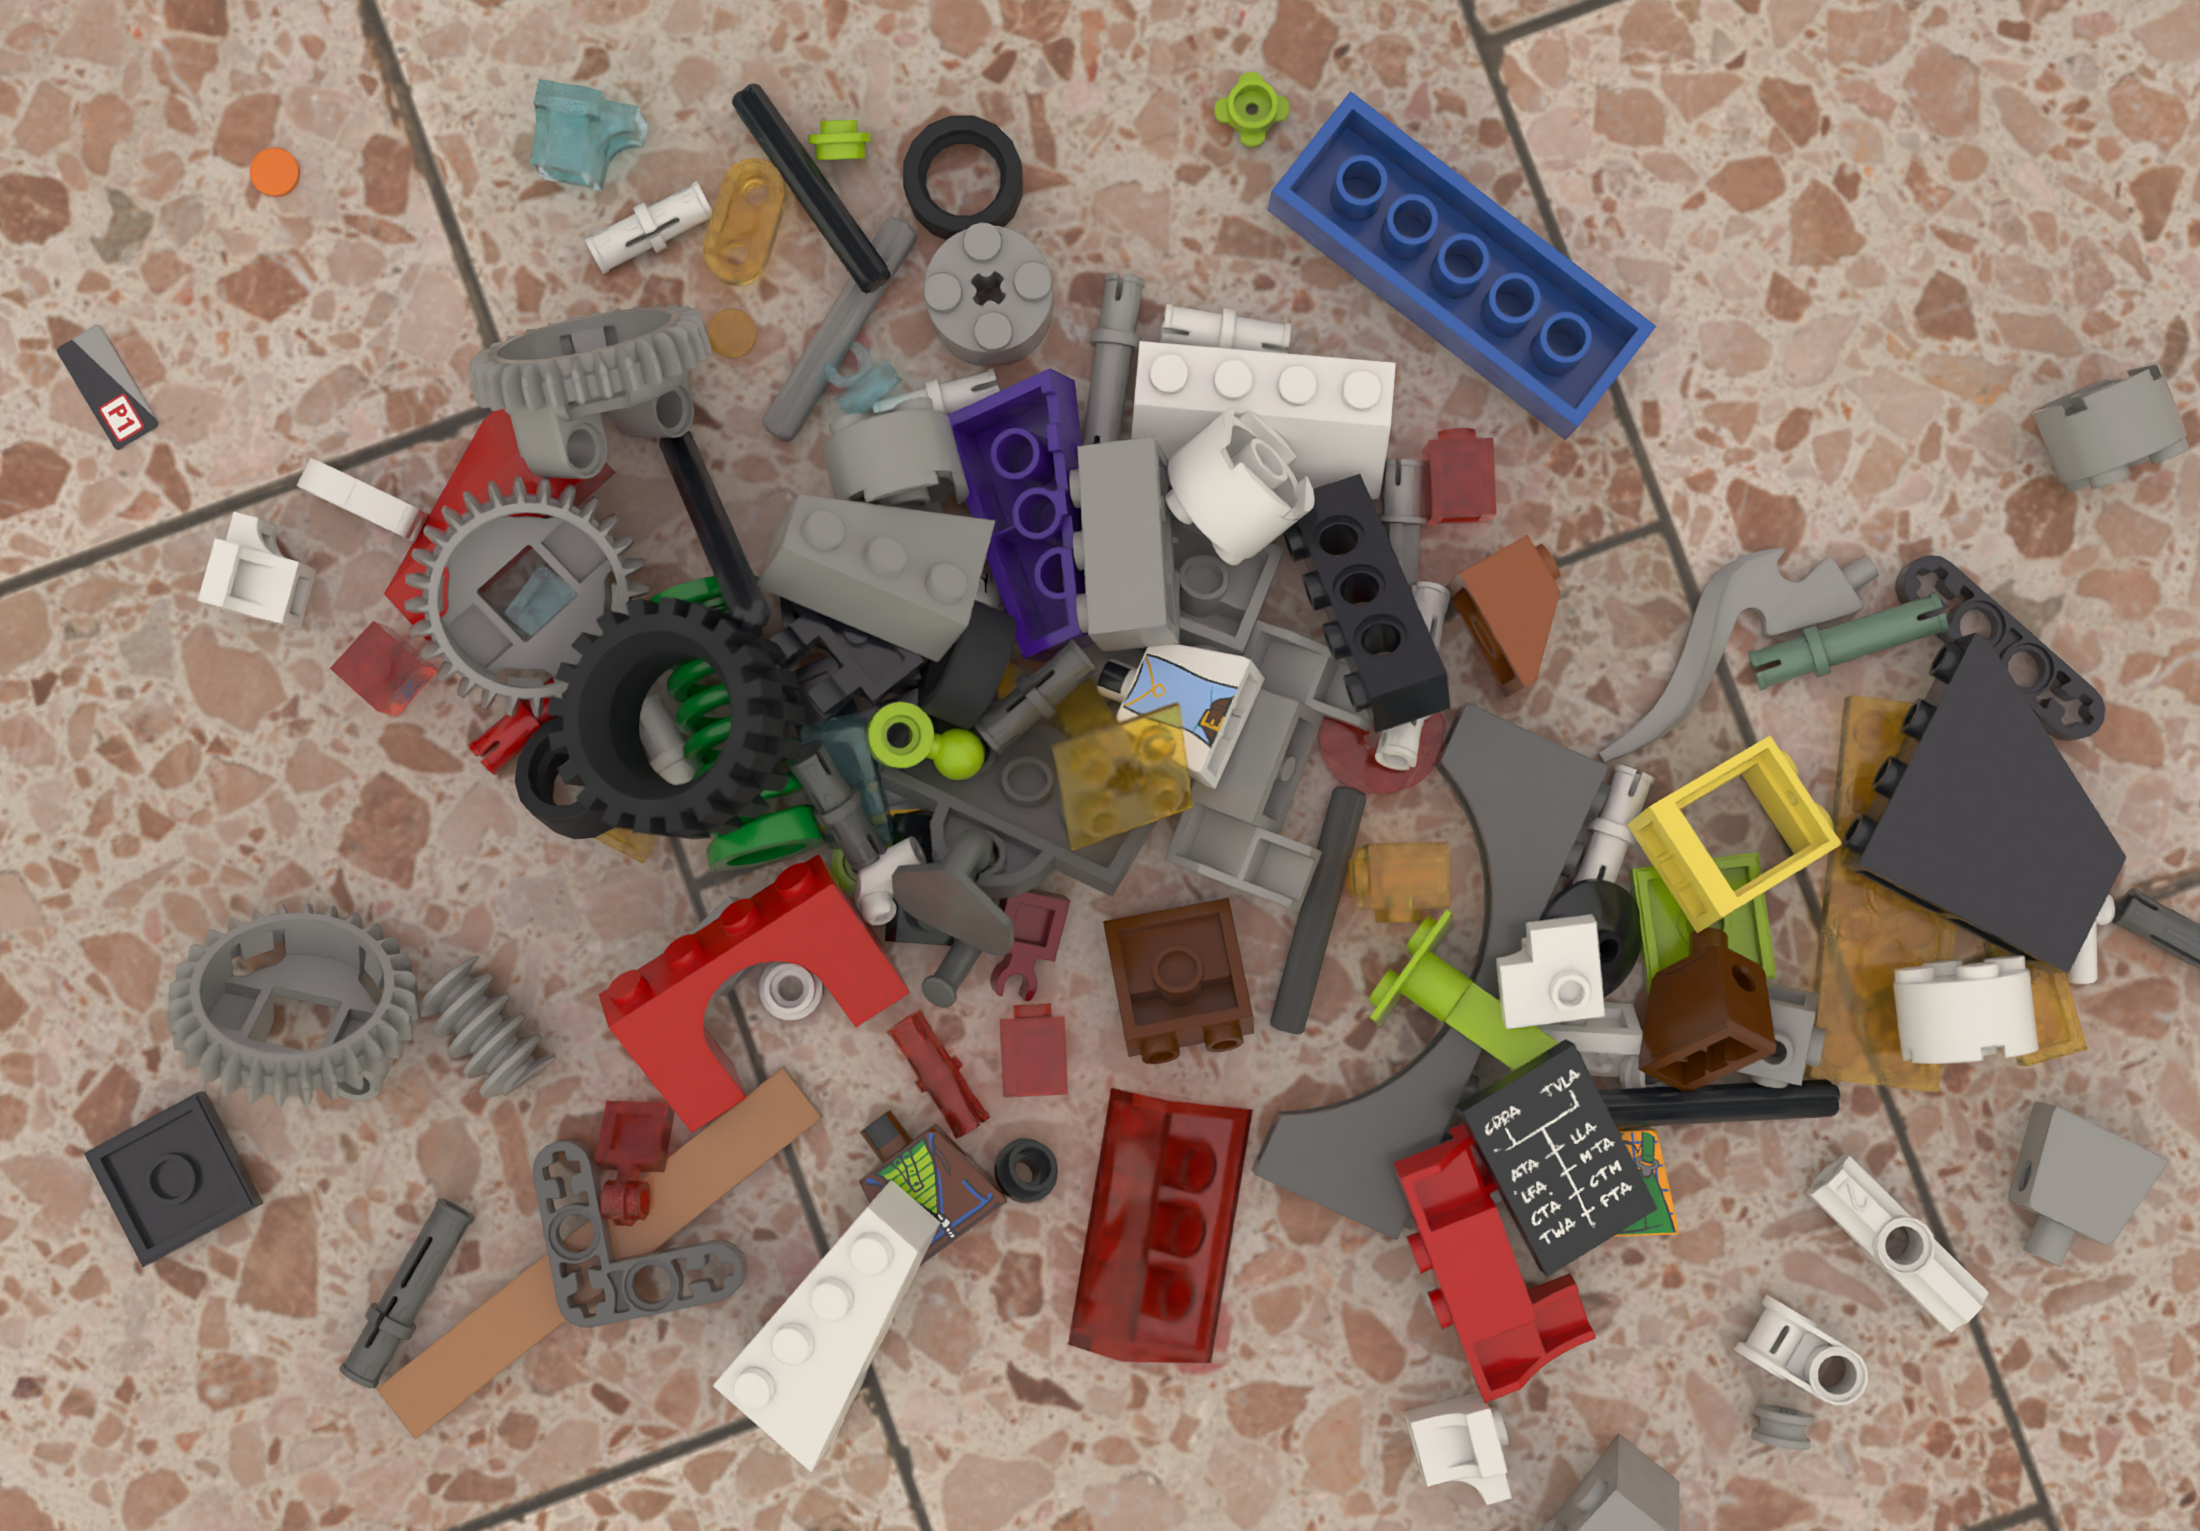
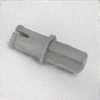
[1379,458,1427,586]

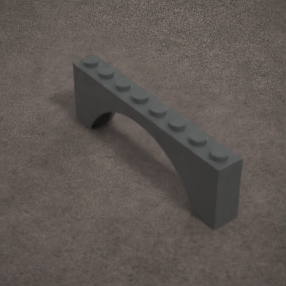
[1251,703,1610,1240]

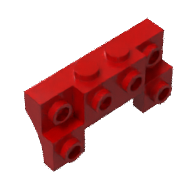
[1393,1124,1596,1403]

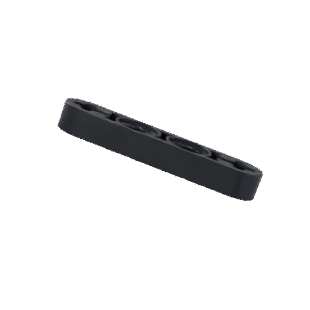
[1895,555,2106,741]

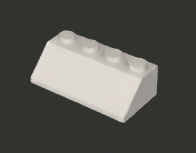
[1131,341,1396,501]

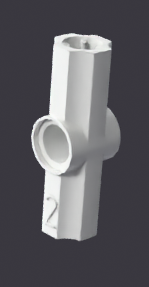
[1806,1154,1989,1332]

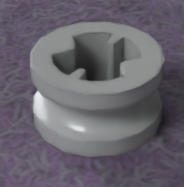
[1751,1404,1814,1450]

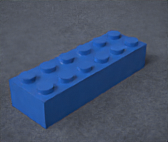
[1267,91,1657,440]

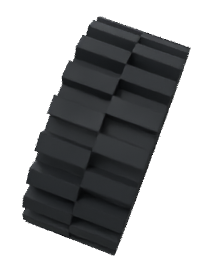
[548,597,805,839]

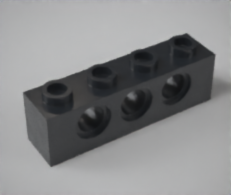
[1283,474,1451,733]

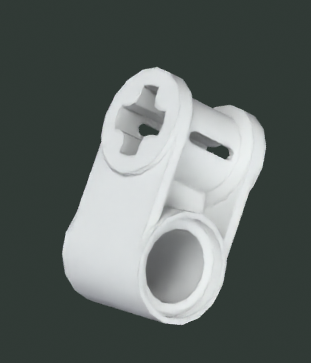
[1734,1294,1868,1405]

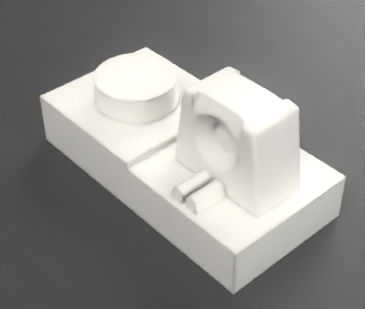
[1534,1002,1643,1077]

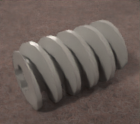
[418,956,556,1099]

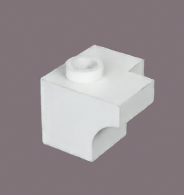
[197,511,317,630]
[1496,914,1605,1029]
[1404,1392,1512,1505]

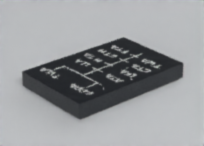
[1454,1039,1658,1277]

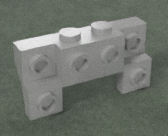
[1164,620,1371,912]

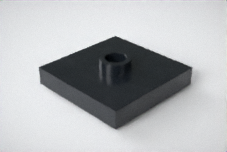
[84,1091,264,1267]

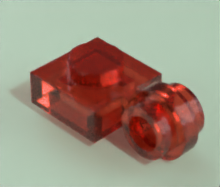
[595,1101,675,1227]

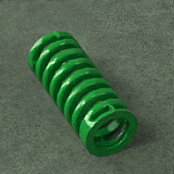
[650,575,824,871]

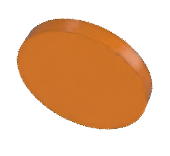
[250,147,300,197]

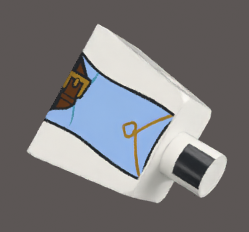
[1097,644,1265,789]

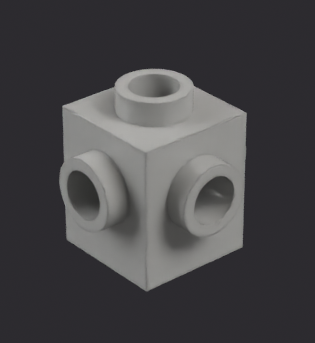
[1736,983,1826,1088]

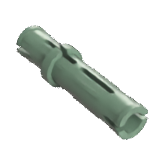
[1748,592,1949,691]

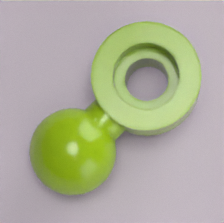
[865,702,985,780]

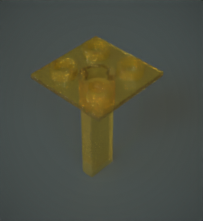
[1052,679,1193,851]

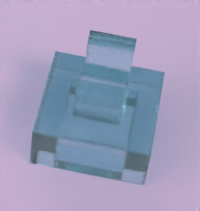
[822,342,903,415]

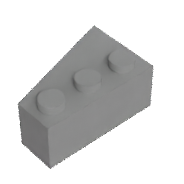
[1069,436,1180,652]
[757,494,995,662]
[1540,1434,1679,1531]

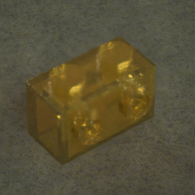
[1346,842,1450,923]

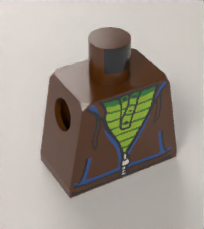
[859,1109,1008,1267]

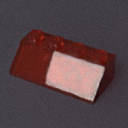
[1068,1088,1253,1363]

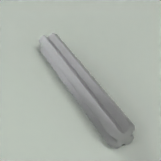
[762,216,917,442]

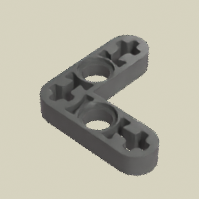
[533,1139,747,1328]

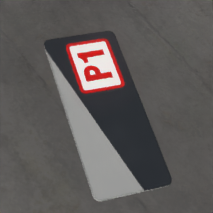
[57,325,158,450]

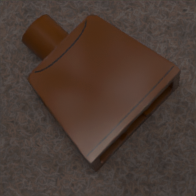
[1638,928,1776,1091]

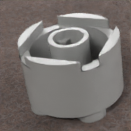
[924,223,1054,366]
[2032,362,2190,492]
[822,397,969,514]

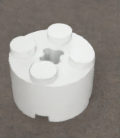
[1165,408,1314,566]
[1893,955,2039,1064]

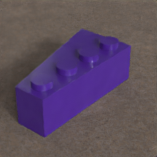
[947,368,1095,663]

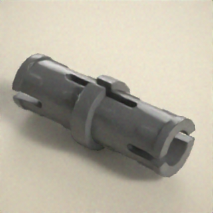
[974,638,1100,755]
[786,740,887,870]

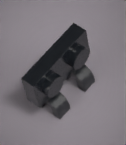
[769,601,924,722]

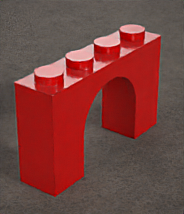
[598,854,910,1133]

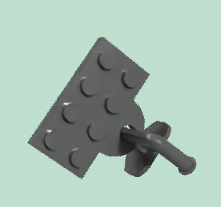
[881,699,1174,1008]

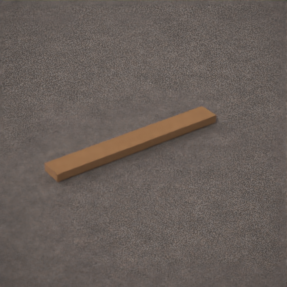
[376,1066,824,1440]

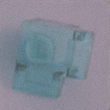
[529,79,649,190]

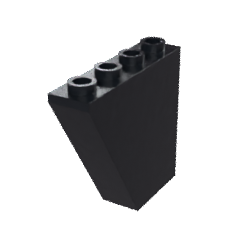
[1841,633,2127,974]

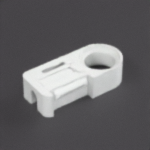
[296,458,429,542]

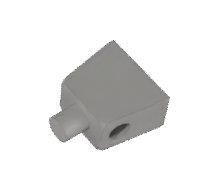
[2009,1102,2169,1267]

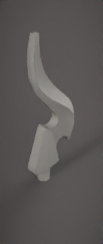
[1597,547,1879,762]

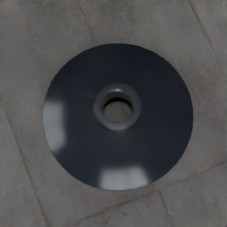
[1539,879,1641,998]

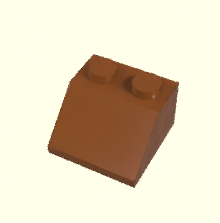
[1445,534,1561,698]

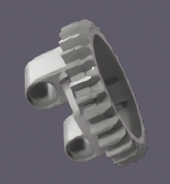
[469,304,712,479]
[405,476,650,717]
[167,902,418,1107]

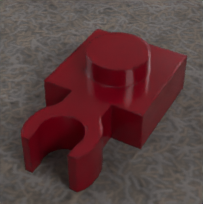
[990,889,1070,1002]

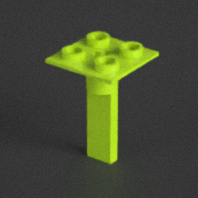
[1368,909,1559,1071]

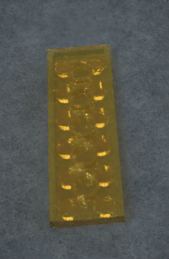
[1805,695,1956,1093]

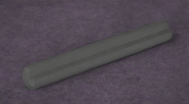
[1270,786,1367,1035]

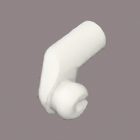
[854,836,926,925]

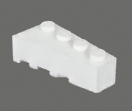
[713,1180,941,1472]

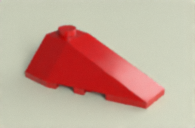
[384,409,616,641]

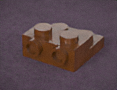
[1103,898,1254,1064]

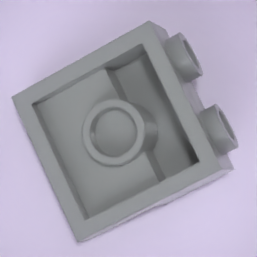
[1136,510,1285,656]

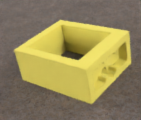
[1627,736,1842,933]

